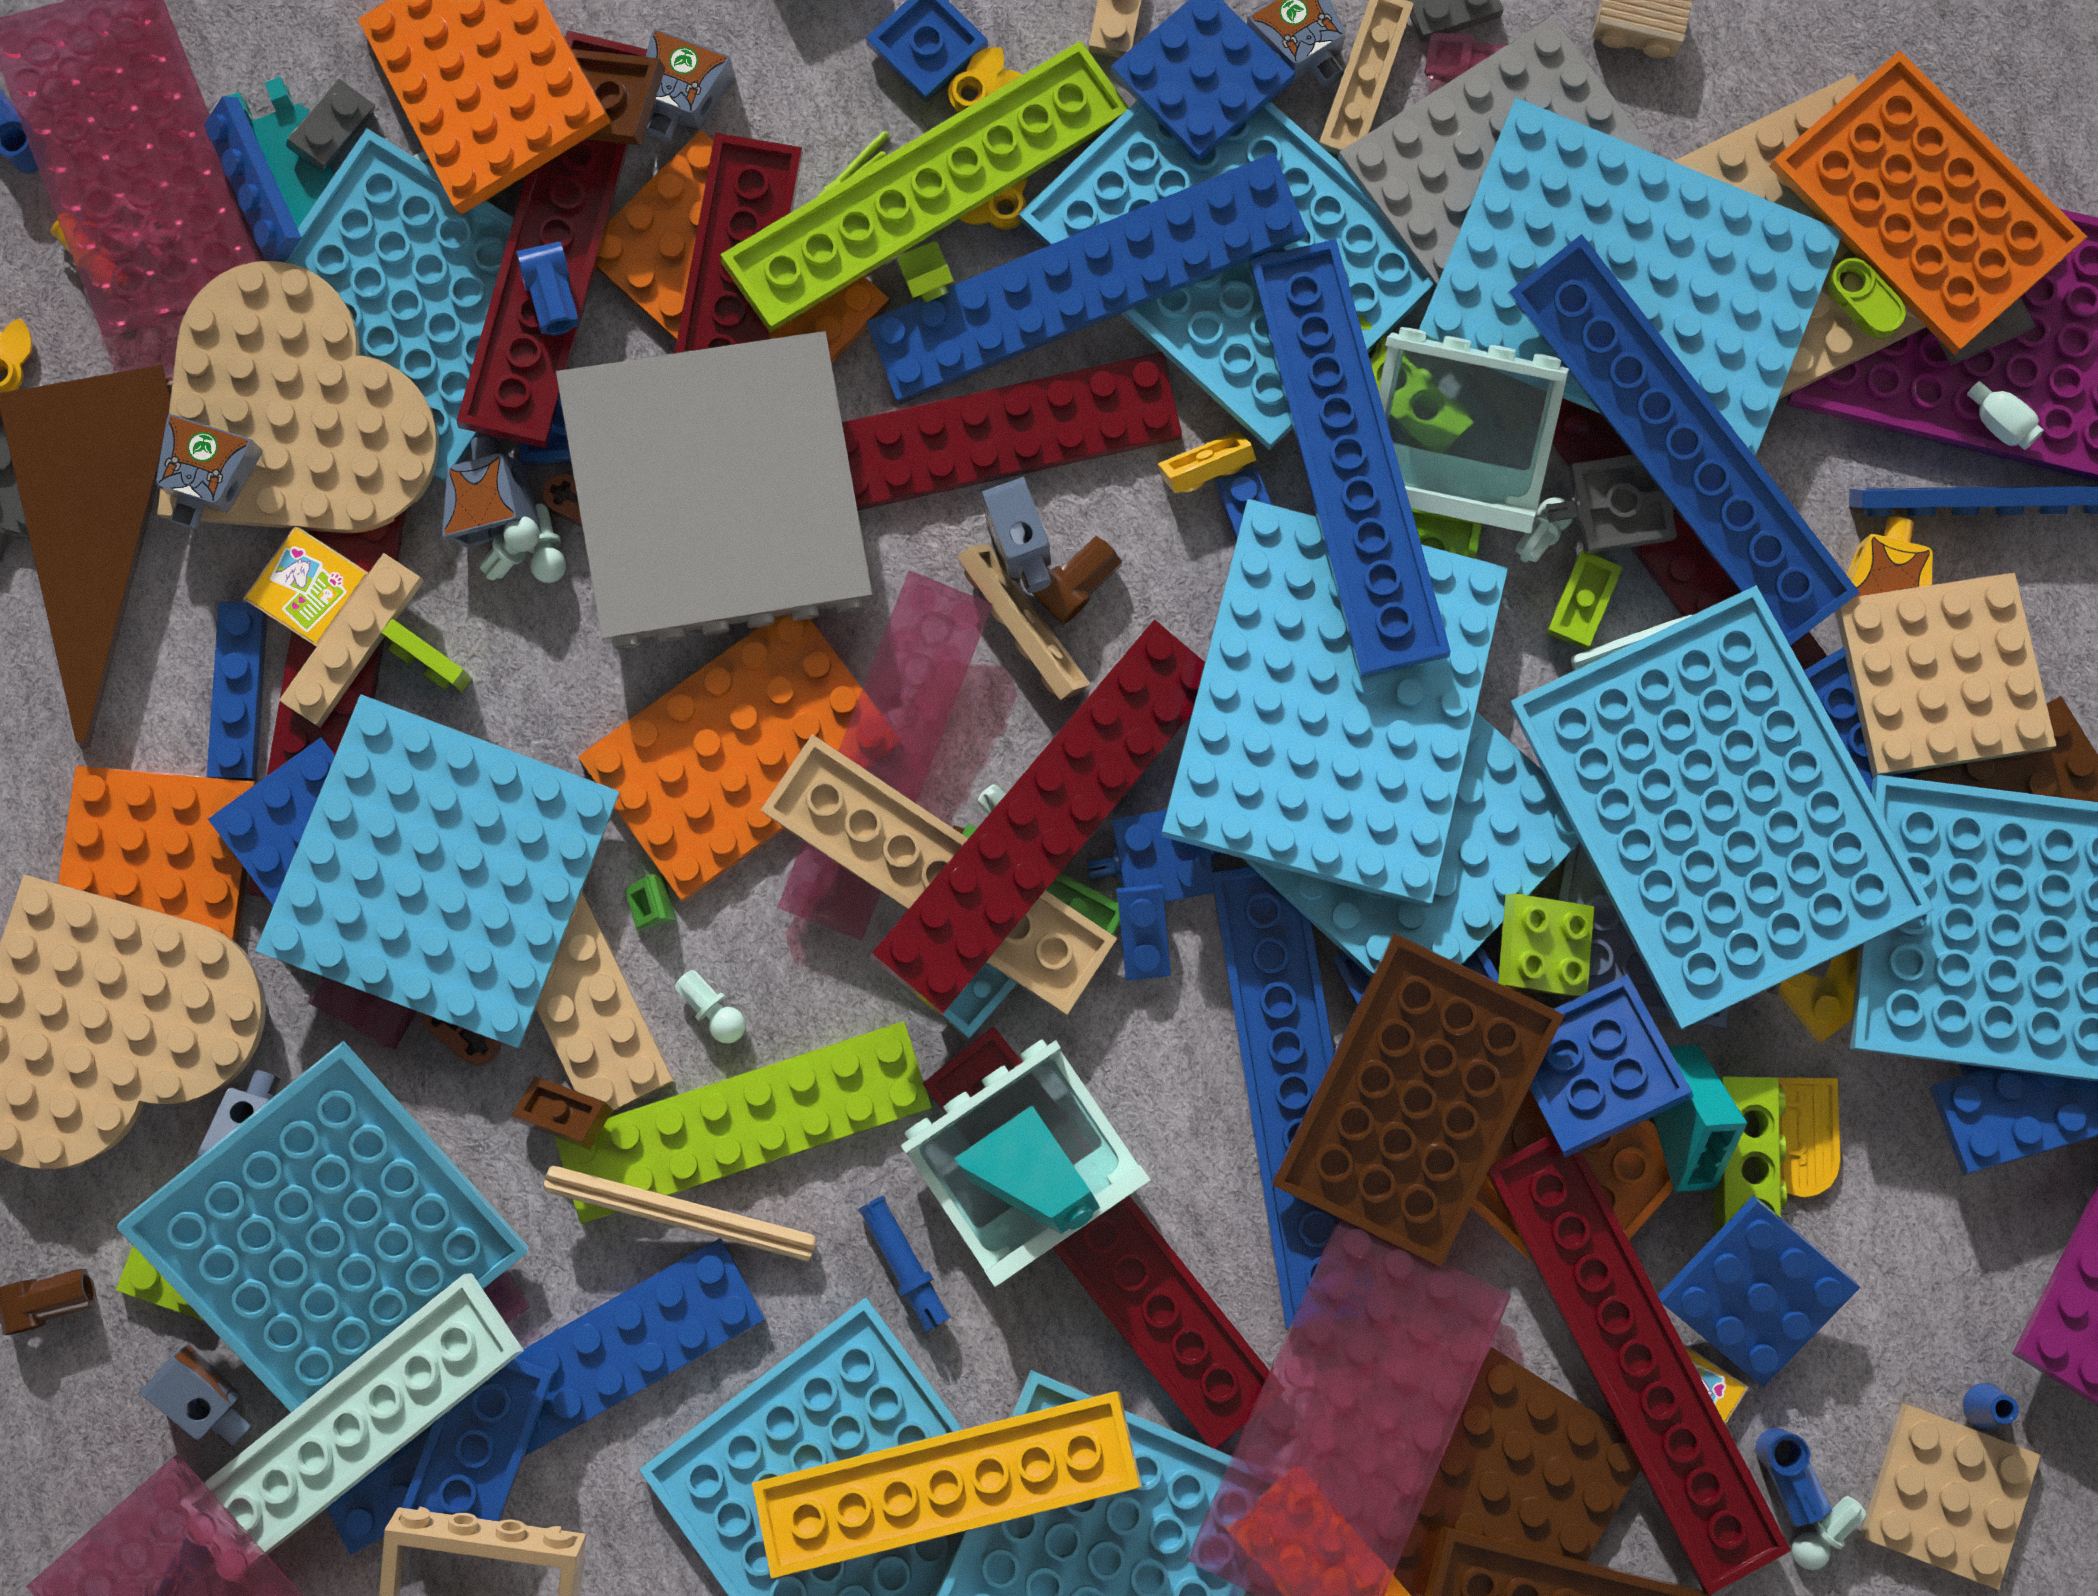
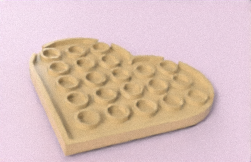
[157,261,439,533]
[0,874,266,1170]

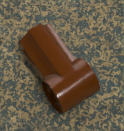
[1032,535,1122,625]
[0,1269,96,1336]

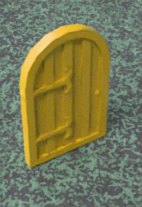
[1773,1076,1841,1198]

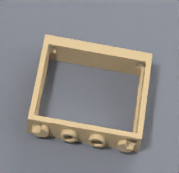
[379,1506,586,1596]

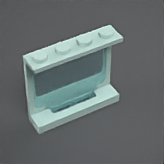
[1379,327,1569,534]
[901,1039,1150,1287]

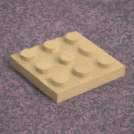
[1859,1403,2041,1590]

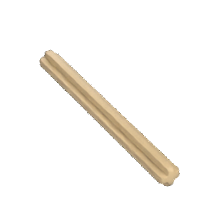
[544,1166,816,1261]

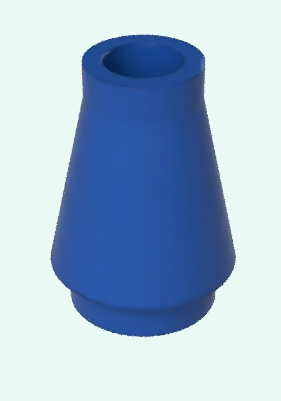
[1963,1383,2019,1430]

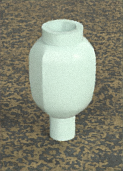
[1967,381,2044,450]

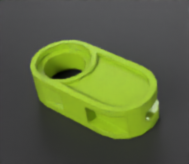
[1827,258,1906,339]

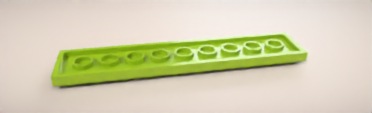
[720,40,1129,333]

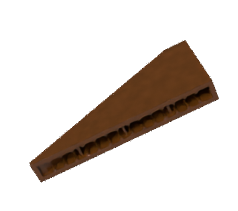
[0,365,173,749]

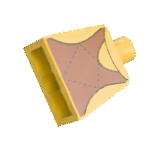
[1846,517,1933,597]

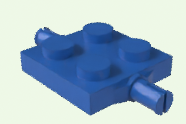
[1087,809,1225,902]

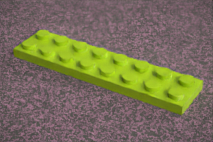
[554,1021,933,1224]

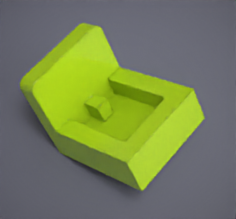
[897,241,954,303]

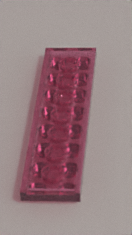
[777,570,993,941]

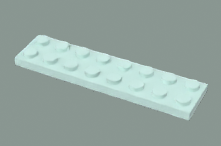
[180,1273,524,1580]

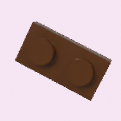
[512,1076,613,1150]

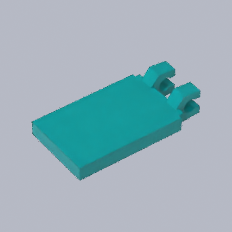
[227,76,335,229]

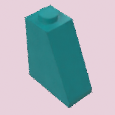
[1654,1045,1747,1192]
[954,1106,1100,1234]

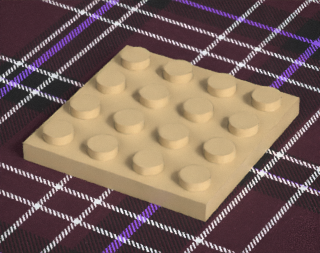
[1835,572,2056,778]

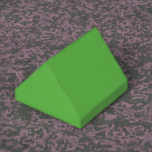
[625,874,677,931]

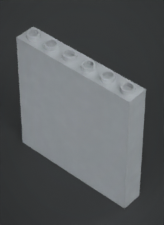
[556,331,872,650]

